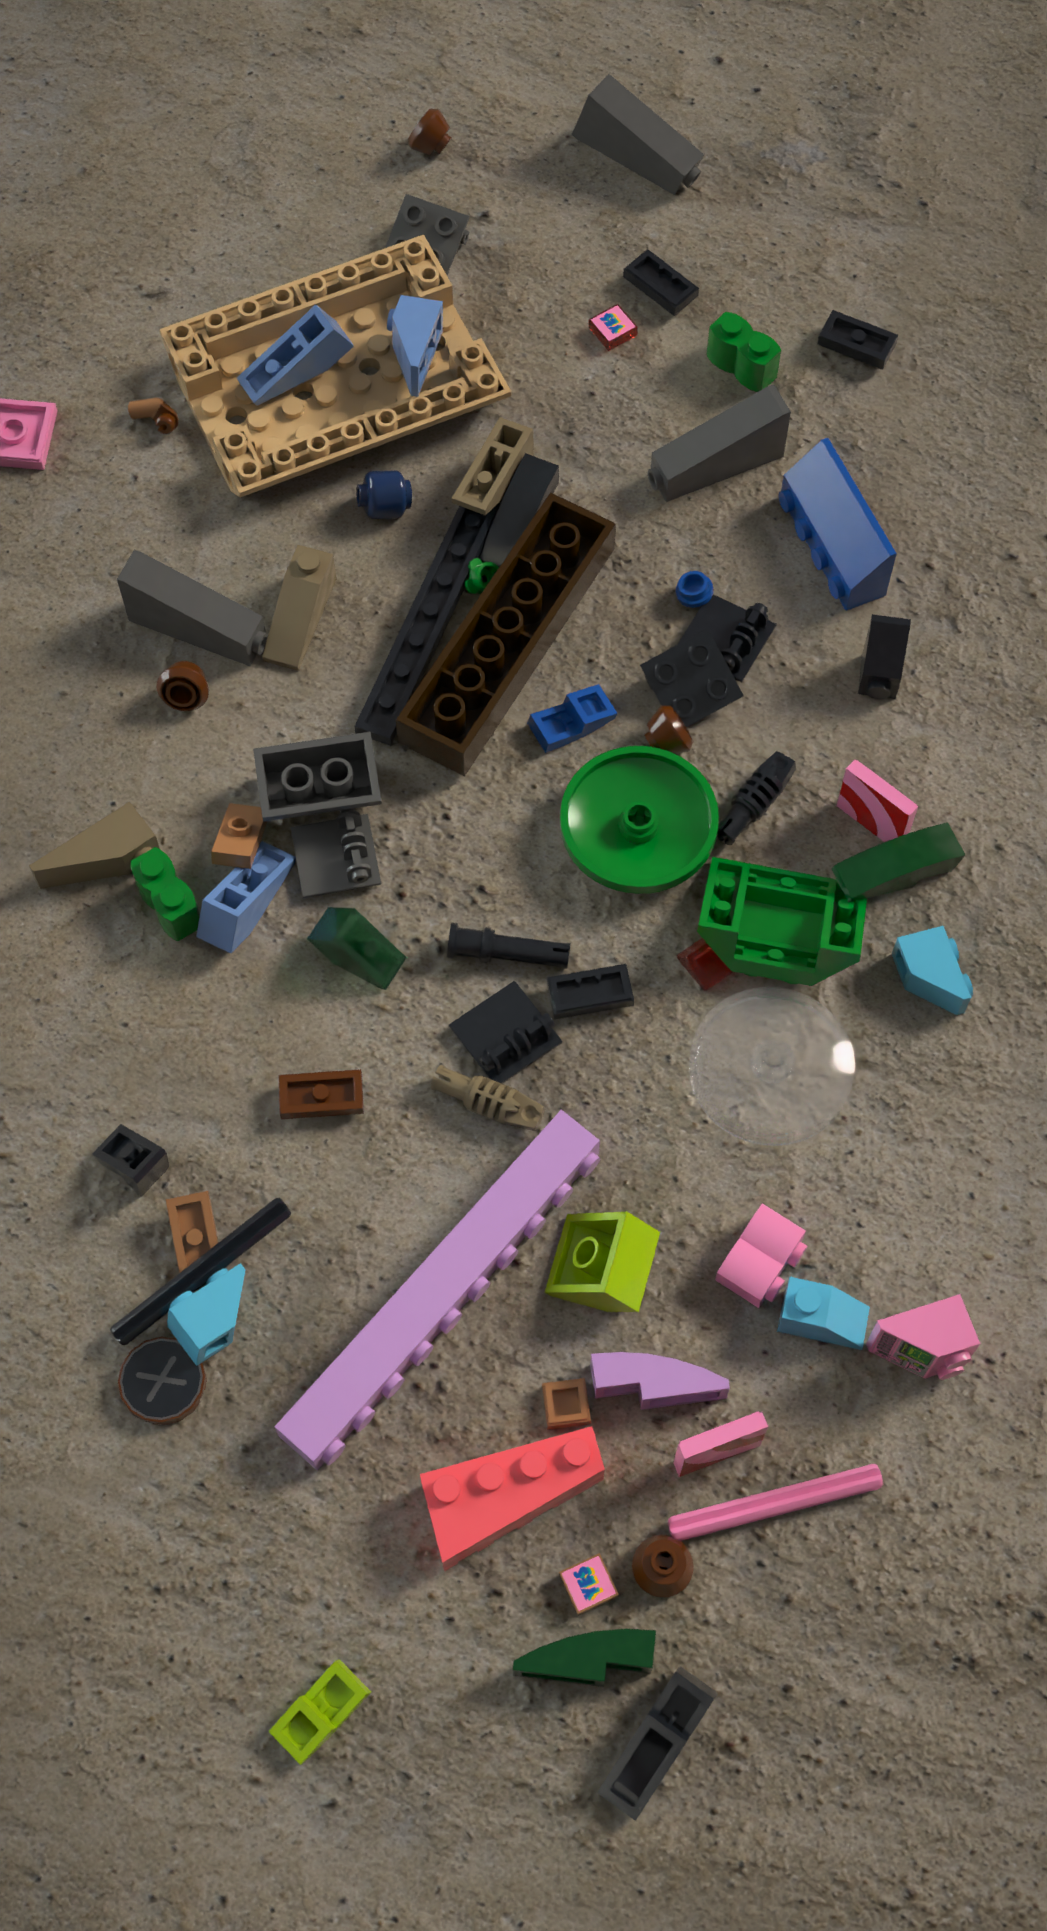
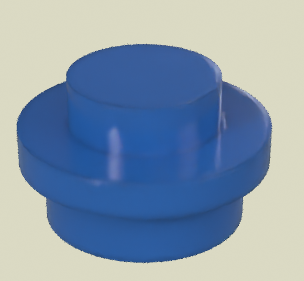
[676,571,714,608]

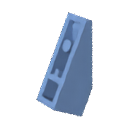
[387,295,443,397]
[237,305,354,406]
[196,841,296,953]

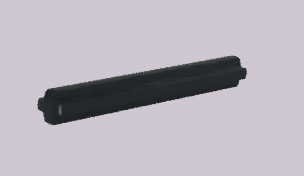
[110,1198,291,1345]

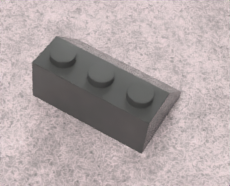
[253,732,382,822]

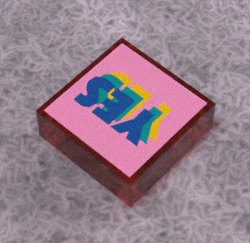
[588,304,638,351]

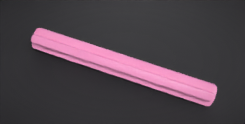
[668,1464,883,1541]

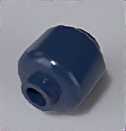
[356,471,412,519]

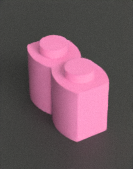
[715,1204,808,1308]

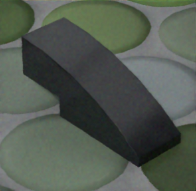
[479,453,559,567]
[597,1666,718,1821]

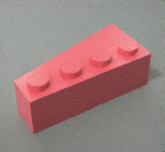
[420,1426,605,1571]

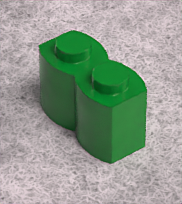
[706,311,781,392]
[131,847,200,941]

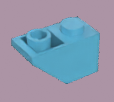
[892,926,973,1015]
[167,1263,245,1366]

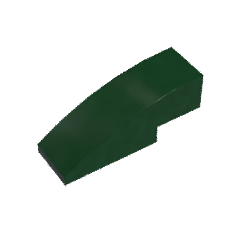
[832,822,965,902]
[512,1629,656,1687]

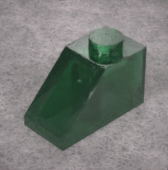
[307,907,407,990]

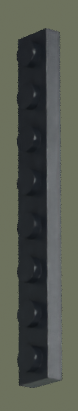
[354,500,502,746]

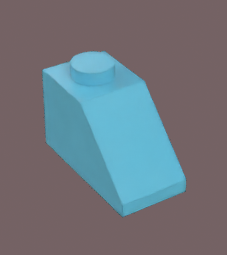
[777,1277,870,1350]

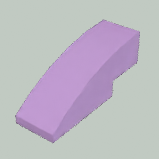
[590,1352,730,1410]

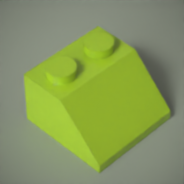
[544,1211,660,1312]

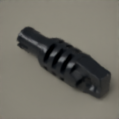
[717,751,796,845]

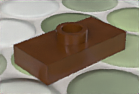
[279,1069,364,1120]

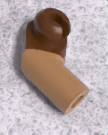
[128,398,179,434]

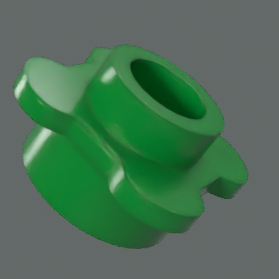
[465,558,499,594]

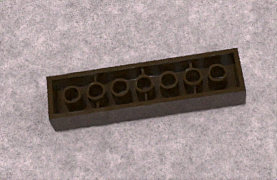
[396,492,616,777]

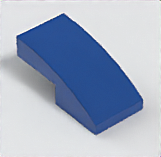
[527,684,617,753]

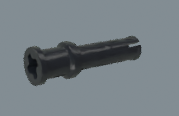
[447,922,571,969]

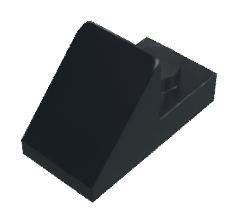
[92,1124,169,1196]

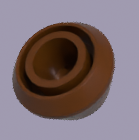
[408,108,452,155]
[156,661,209,711]
[644,705,694,754]
[632,1535,693,1598]

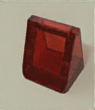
[677,938,733,991]

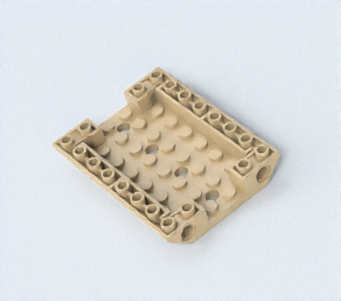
[159,234,511,498]

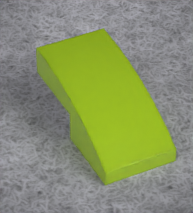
[268,1659,371,1765]

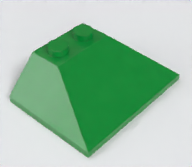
[697,857,867,986]

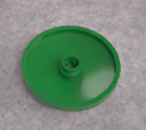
[560,746,719,894]

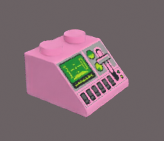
[866,1294,980,1380]

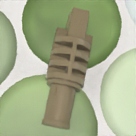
[431,1065,545,1131]

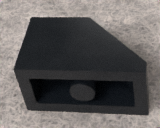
[858,614,911,699]

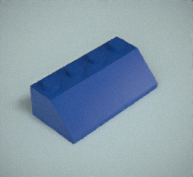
[778,438,897,611]

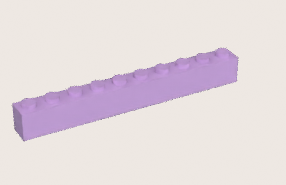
[275,1110,600,1470]

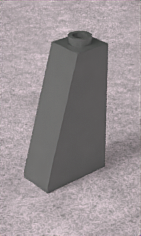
[572,74,704,195]
[648,384,791,502]
[117,549,268,666]

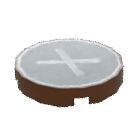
[118,1336,207,1426]

